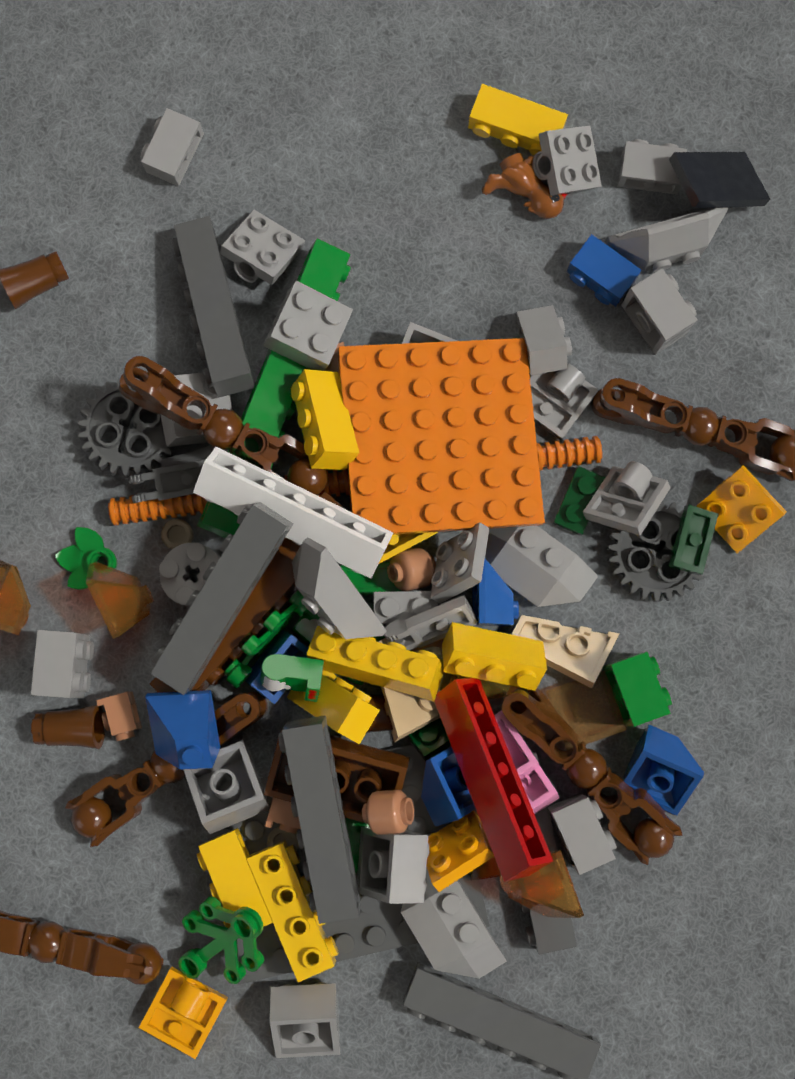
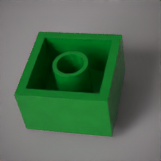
[603,652,672,727]

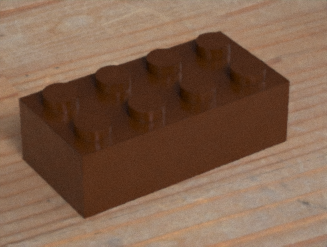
[264,723,410,823]

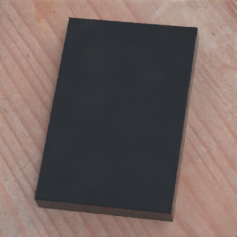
[669,152,770,208]

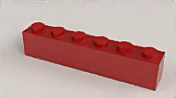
[434,678,553,882]

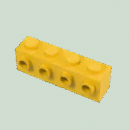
[306,625,444,701]
[247,840,339,983]

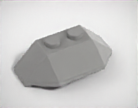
[605,207,728,272]
[485,526,598,607]
[292,537,387,639]
[401,867,507,979]

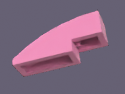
[494,710,559,814]

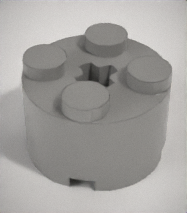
[159,543,220,606]

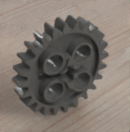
[77,378,175,478]
[606,501,711,602]

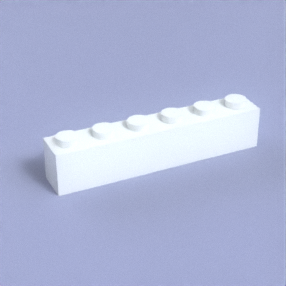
[193,447,393,578]

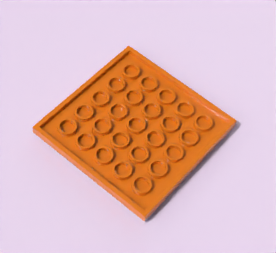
[338,338,545,535]

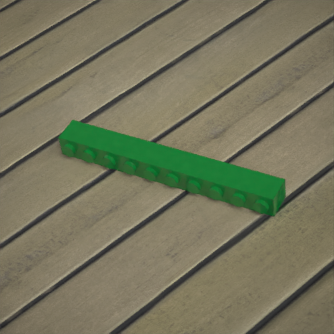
[197,238,351,538]

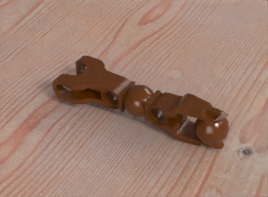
[119,356,327,495]
[591,378,795,481]
[502,685,683,865]
[65,692,268,847]
[0,910,164,985]

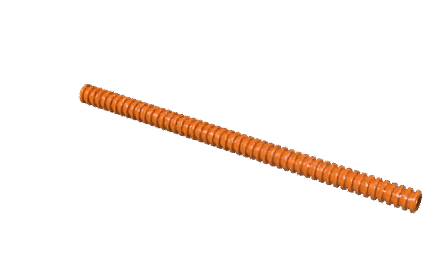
[108,435,602,526]

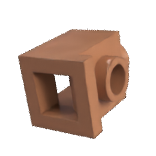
[96,692,142,742]
[265,797,301,834]

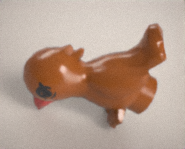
[482,153,568,219]

